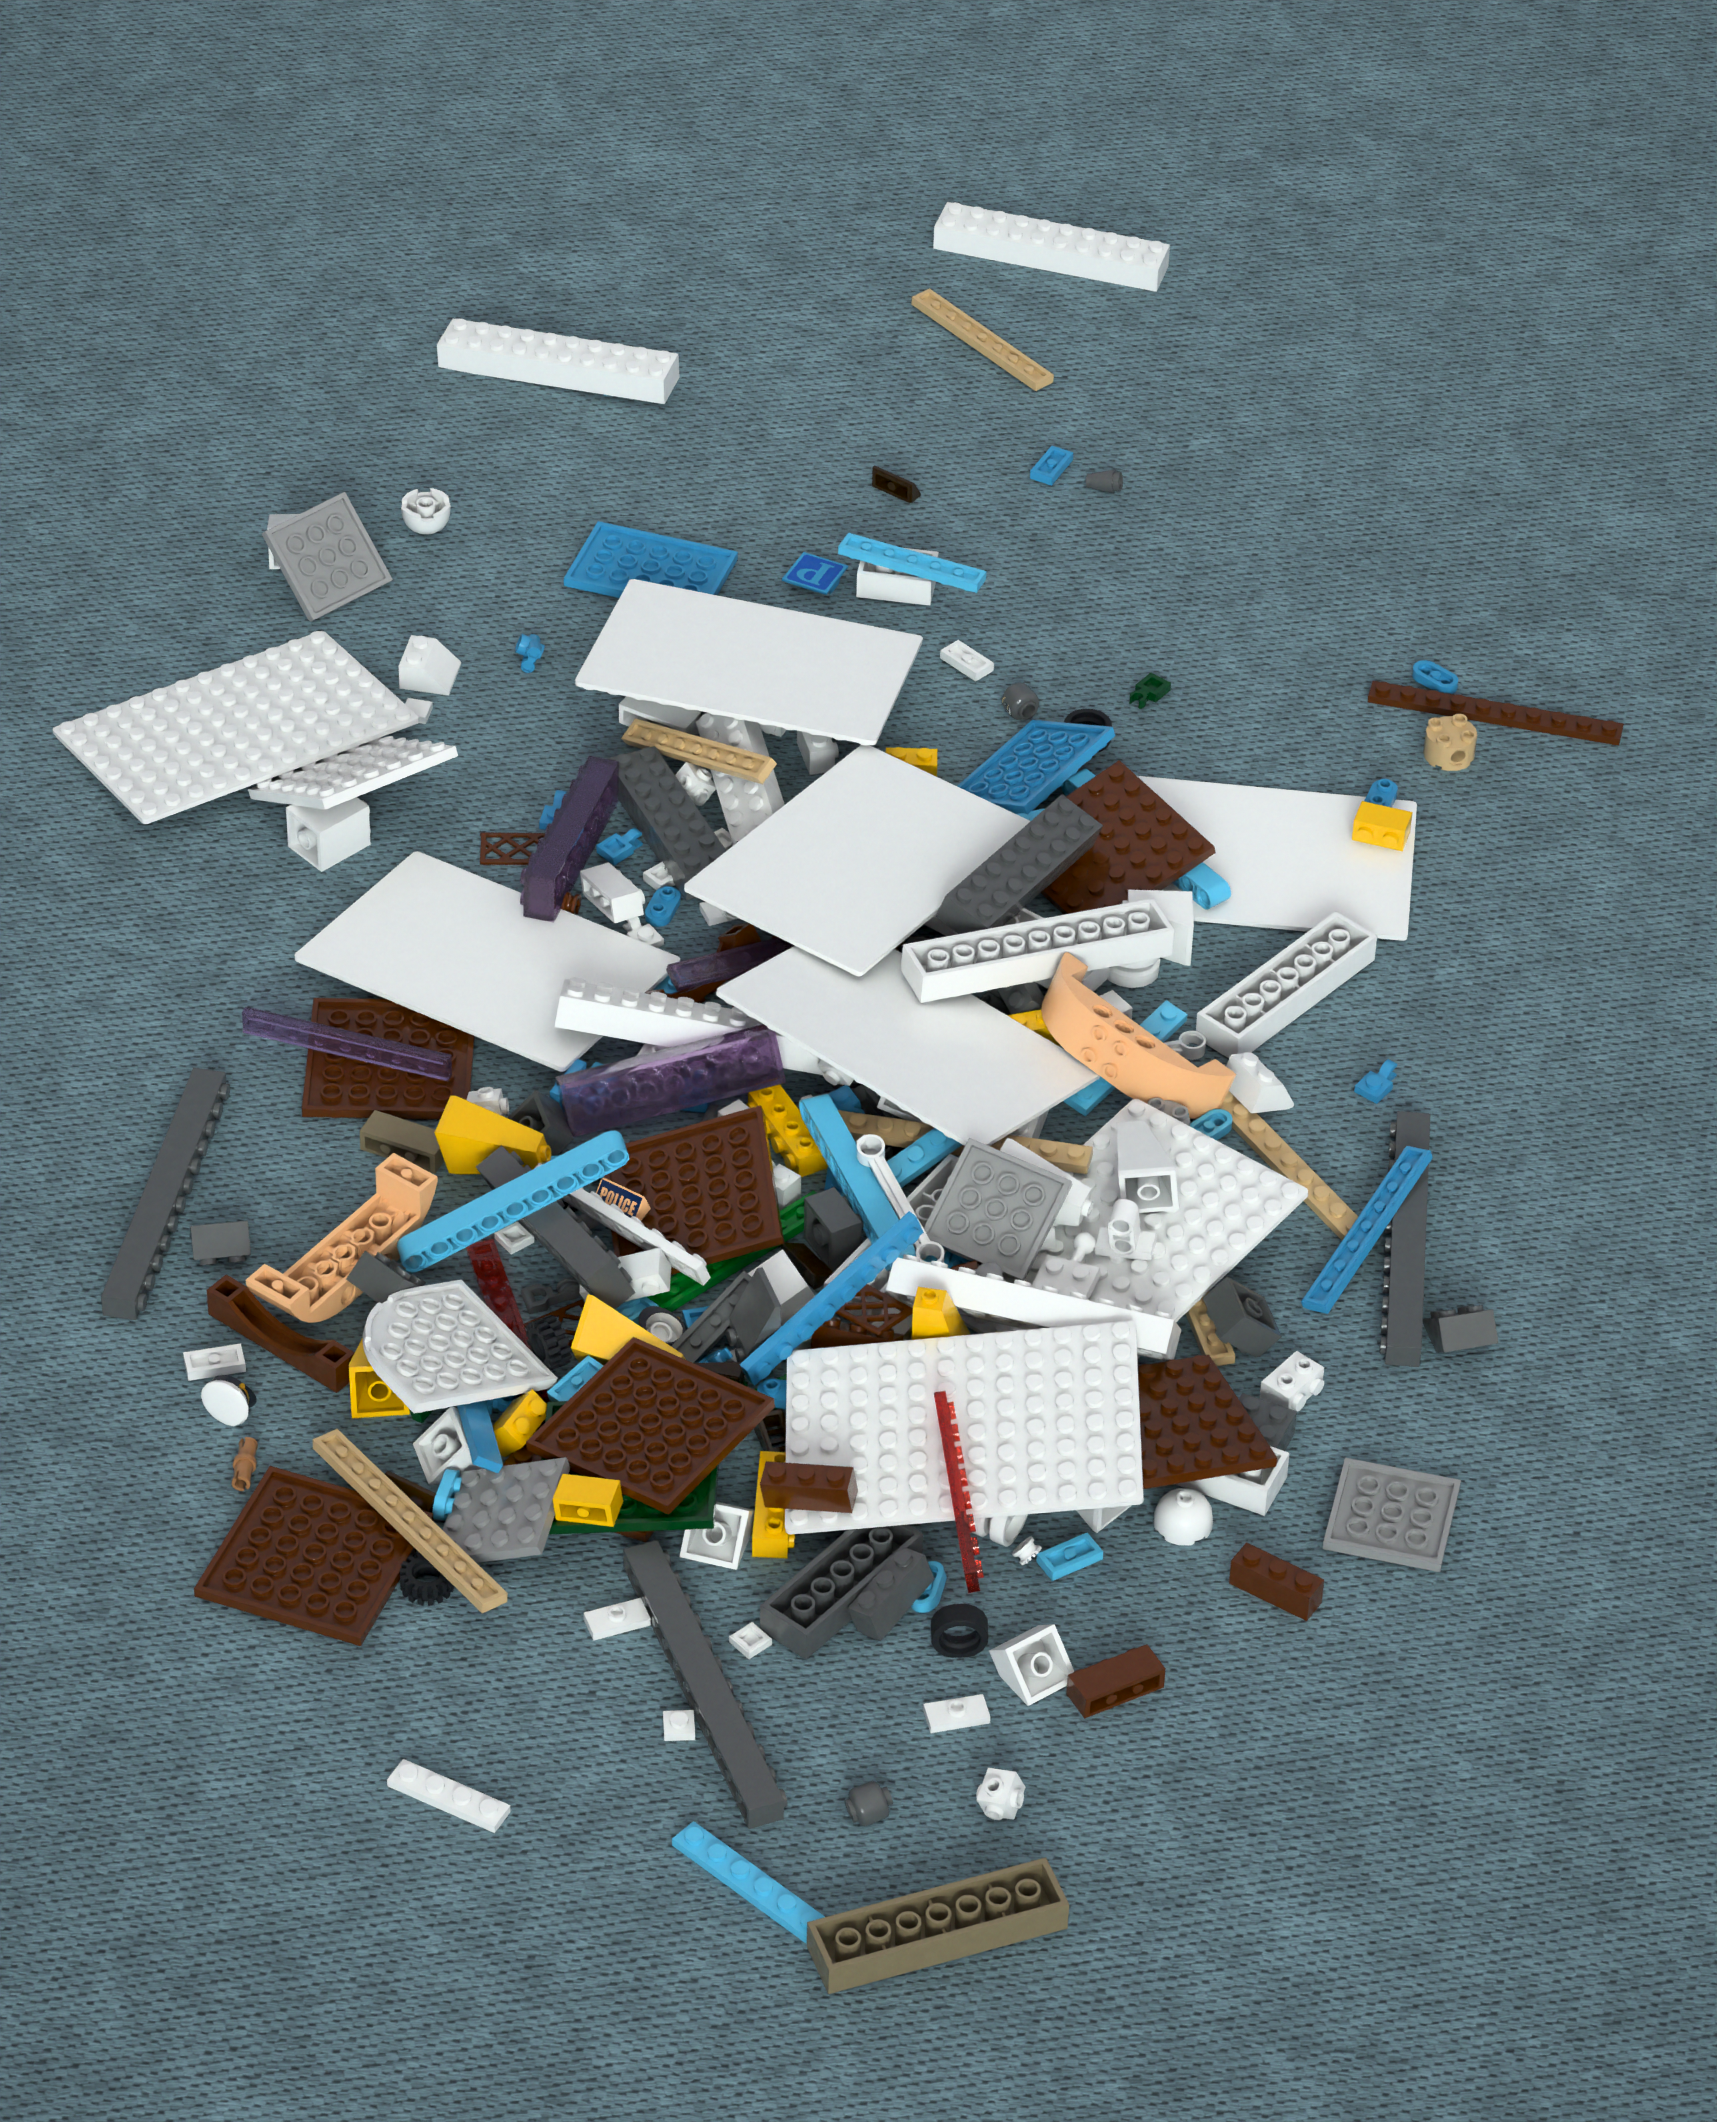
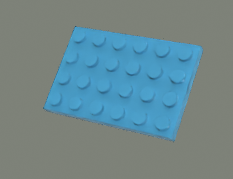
[564,521,738,598]
[957,720,1115,815]

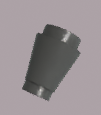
[1086,469,1123,494]

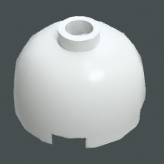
[401,488,451,535]
[1154,1488,1213,1545]

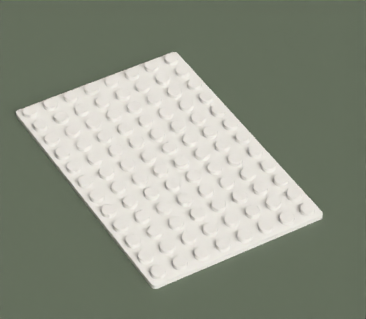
[575,579,923,745]
[53,631,419,824]
[684,745,1030,976]
[1137,776,1417,941]
[295,851,680,1072]
[716,946,1100,1146]
[960,1099,1308,1358]
[785,1320,1144,1535]

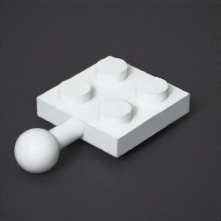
[1031,1232,1101,1300]

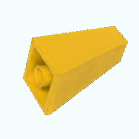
[434,1096,551,1174]
[912,1287,971,1340]
[571,1294,686,1366]
[349,1338,410,1418]

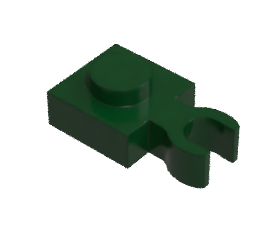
[1129,673,1171,709]

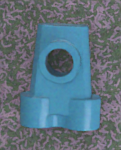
[515,634,545,673]

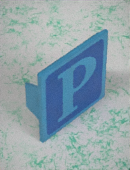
[782,552,848,595]

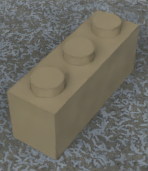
[360,1110,444,1174]

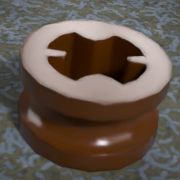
[561,892,581,915]

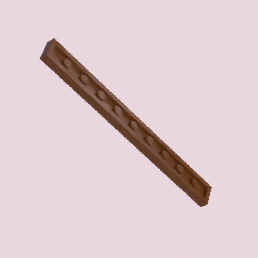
[1368,681,1624,746]

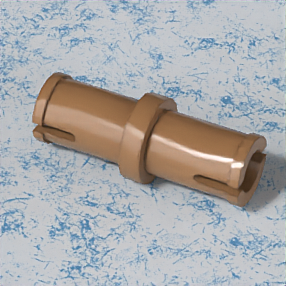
[231,1437,258,1491]

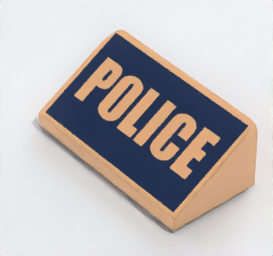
[596,1178,651,1221]

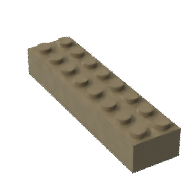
[807,1857,1069,1994]

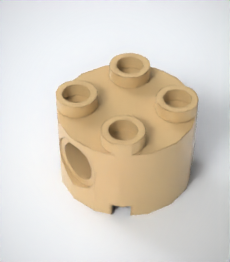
[1423,714,1477,771]

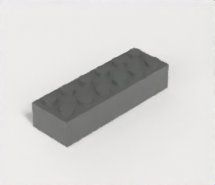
[760,1525,923,1659]

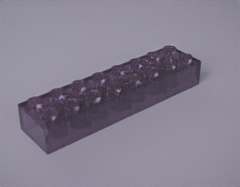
[520,756,619,923]
[555,1024,786,1137]

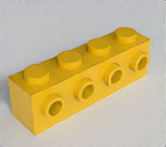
[746,1081,828,1177]
[752,1451,795,1559]

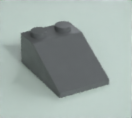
[726,1267,781,1370]

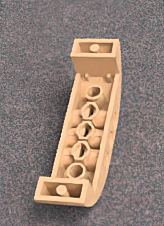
[1041,952,1236,1119]
[246,1153,438,1323]

